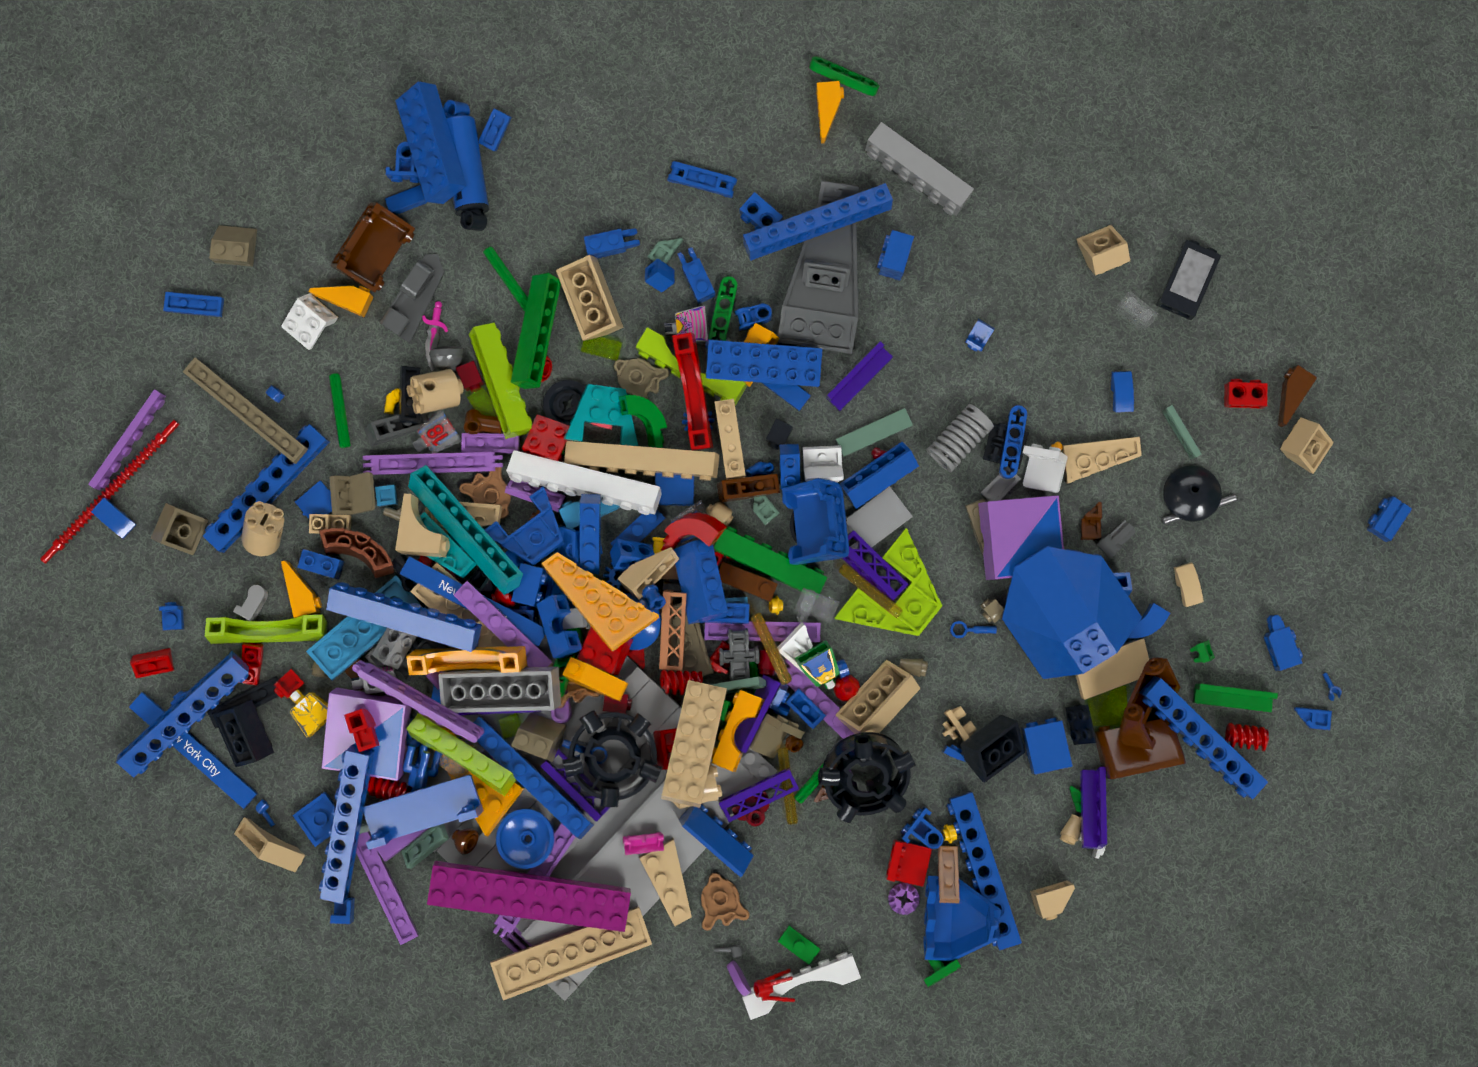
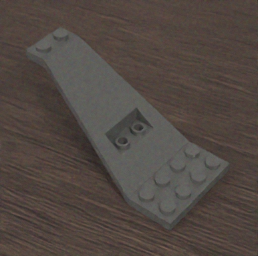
[778,180,859,354]

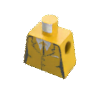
[289,690,328,737]

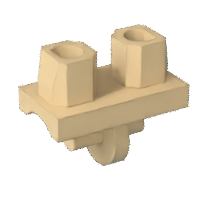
[942,706,977,741]

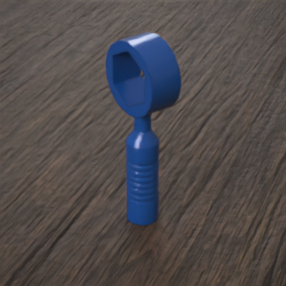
[950,621,997,638]
[562,739,608,764]

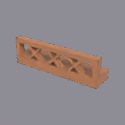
[659,590,687,671]

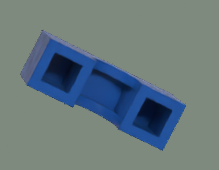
[536,595,582,658]

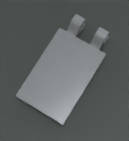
[847,486,913,549]

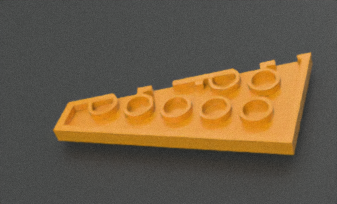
[542,552,659,652]
[434,727,524,837]

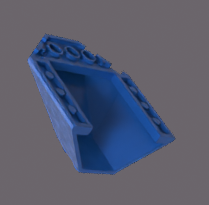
[1002,545,1142,679]

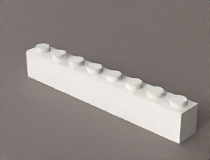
[506,450,662,515]

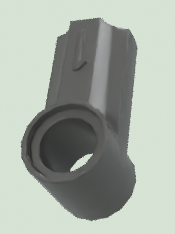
[1096,520,1136,558]

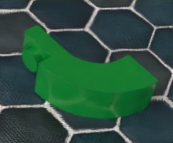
[619,395,667,448]

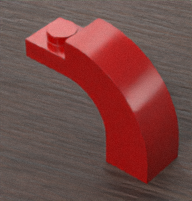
[661,513,727,551]

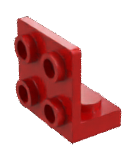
[522,415,569,462]
[885,840,932,887]

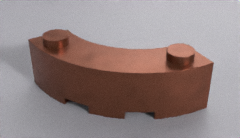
[319,528,394,579]

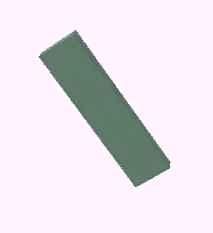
[836,408,913,457]

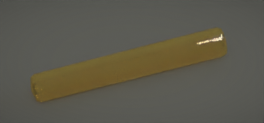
[839,564,903,618]
[751,613,792,685]
[777,747,798,825]

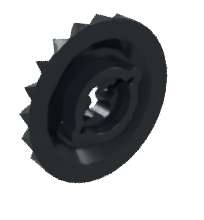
[543,380,586,426]

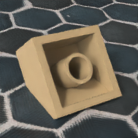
[1077,225,1130,276]
[1280,417,1334,474]
[1030,881,1075,920]

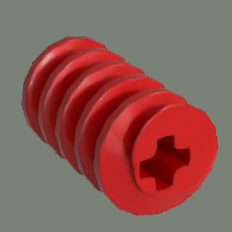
[660,670,703,695]
[1225,723,1269,751]
[368,777,412,800]

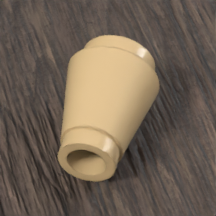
[1060,815,1081,845]

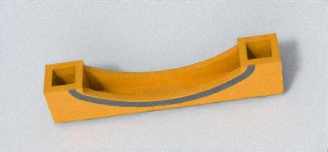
[406,646,528,675]

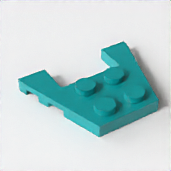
[564,384,638,446]

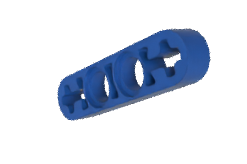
[999,405,1027,479]

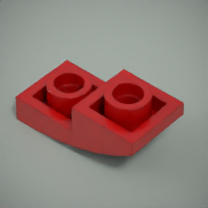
[238,643,264,685]

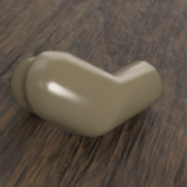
[383,506,402,521]

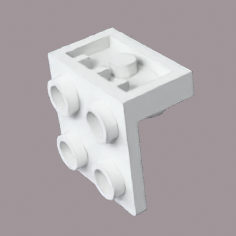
[282,293,338,350]

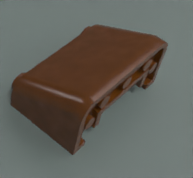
[331,202,415,292]
[1118,657,1180,750]
[1095,715,1186,779]

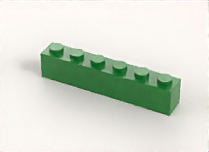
[510,273,561,389]
[713,526,827,598]

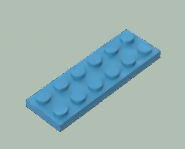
[306,576,420,681]

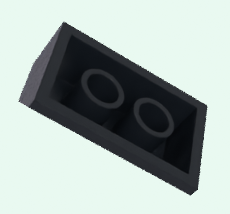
[212,699,275,767]
[961,715,1025,783]

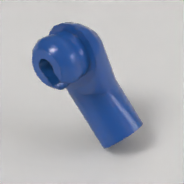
[745,462,774,477]

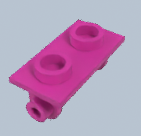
[623,832,664,855]

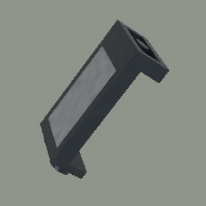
[1156,240,1221,320]

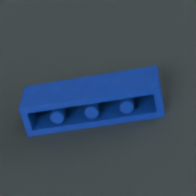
[840,442,919,509]
[580,494,601,575]

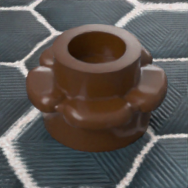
[785,735,803,753]

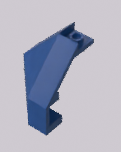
[923,876,1002,961]

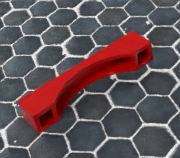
[672,332,714,451]

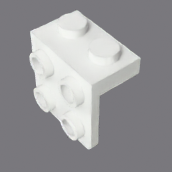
[1023,444,1068,493]
[803,445,844,482]

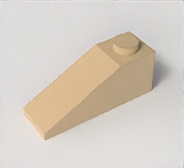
[618,547,679,600]

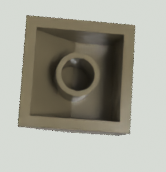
[209,226,257,267]
[151,503,208,555]
[511,713,567,762]

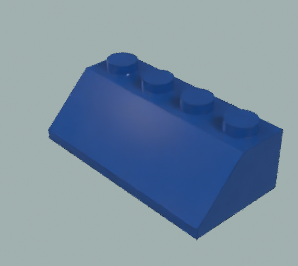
[673,540,728,625]
[679,804,754,877]

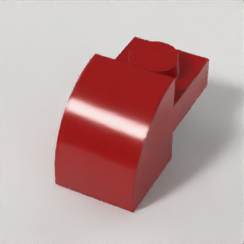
[344,708,379,752]

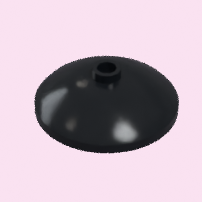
[1163,465,1222,522]

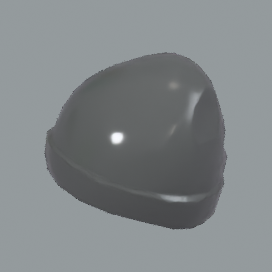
[429,346,464,372]

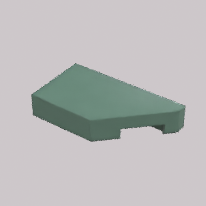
[648,238,683,264]
[753,496,780,525]

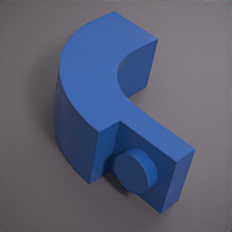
[1127,603,1170,639]

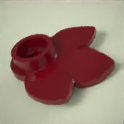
[732,792,769,827]

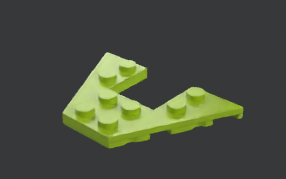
[834,528,942,636]

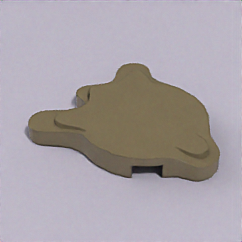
[614,358,669,399]

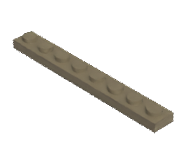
[183,358,308,464]

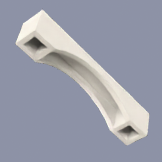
[742,952,861,1020]

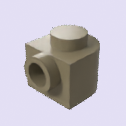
[980,598,1004,623]

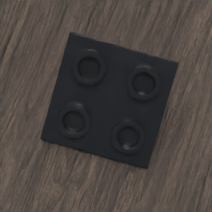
[983,423,1029,469]
[1065,704,1097,745]

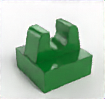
[1190,640,1215,663]

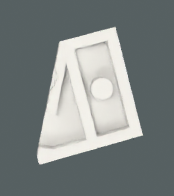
[776,622,813,674]

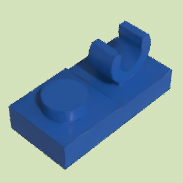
[479,108,512,152]

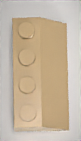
[556,255,624,341]
[836,660,920,734]

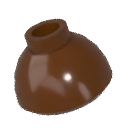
[452,828,479,855]

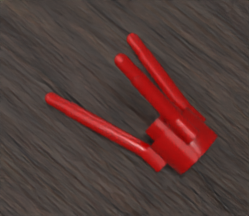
[754,969,795,1002]

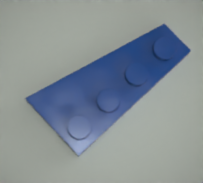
[545,526,580,609]

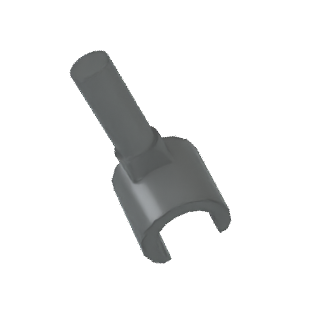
[714,945,743,958]

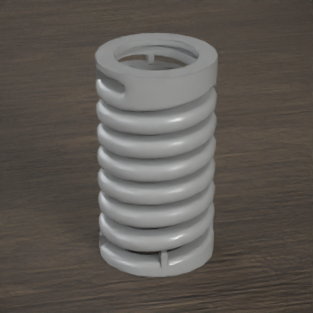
[926,404,994,473]

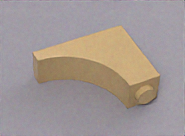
[395,494,450,557]
[234,817,305,872]

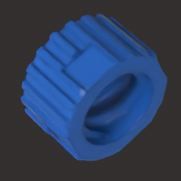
[266,385,285,403]
[836,659,850,678]

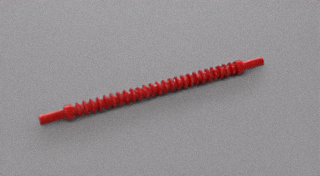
[40,420,180,564]

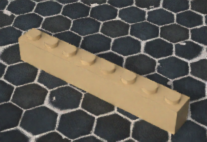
[564,441,720,481]

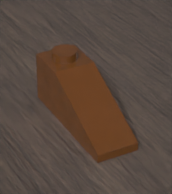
[1278,365,1317,427]
[717,474,780,502]
[719,562,778,602]

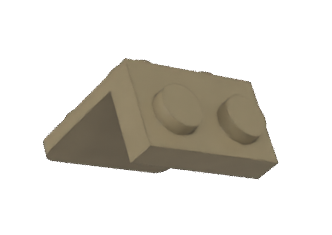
[329,472,375,515]
[750,714,805,759]

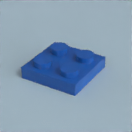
[293,792,347,847]

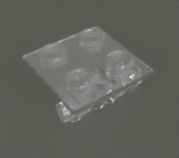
[794,588,839,624]

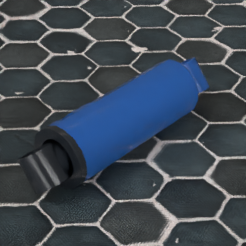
[443,100,489,231]

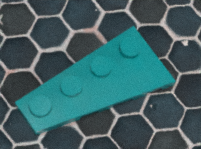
[420,512,477,578]

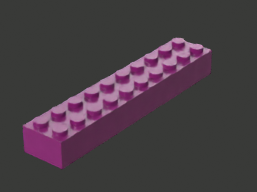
[427,861,631,932]

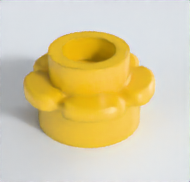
[769,596,783,615]
[941,824,957,843]

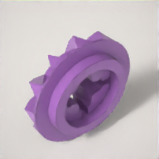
[888,883,919,915]

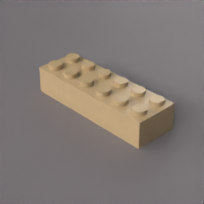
[661,680,727,808]

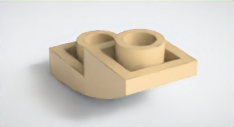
[309,514,351,534]
[1174,563,1204,607]

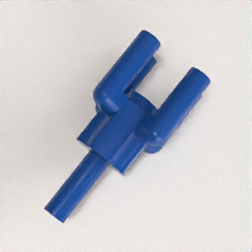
[403,744,442,792]

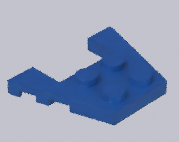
[485,487,564,566]

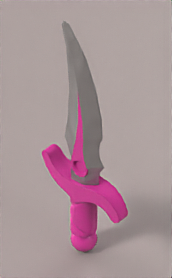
[422,301,448,371]

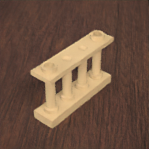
[715,399,746,480]

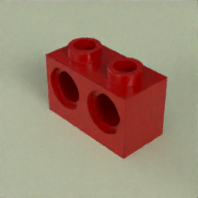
[1224,379,1268,409]

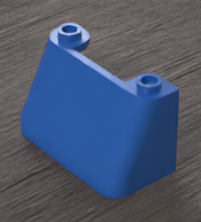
[782,478,849,565]

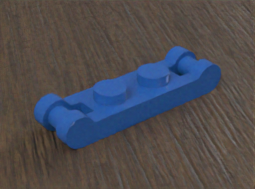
[667,161,737,198]

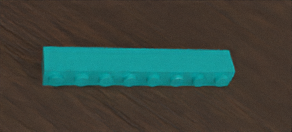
[408,465,523,595]

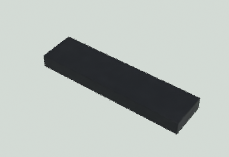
[207,676,279,729]

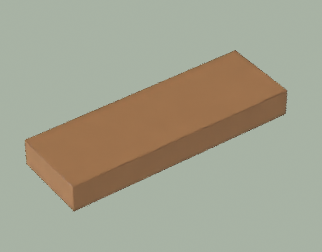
[938,846,960,903]

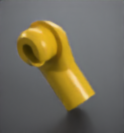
[384,389,400,414]

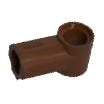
[464,409,502,435]

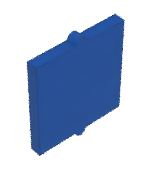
[295,480,332,518]

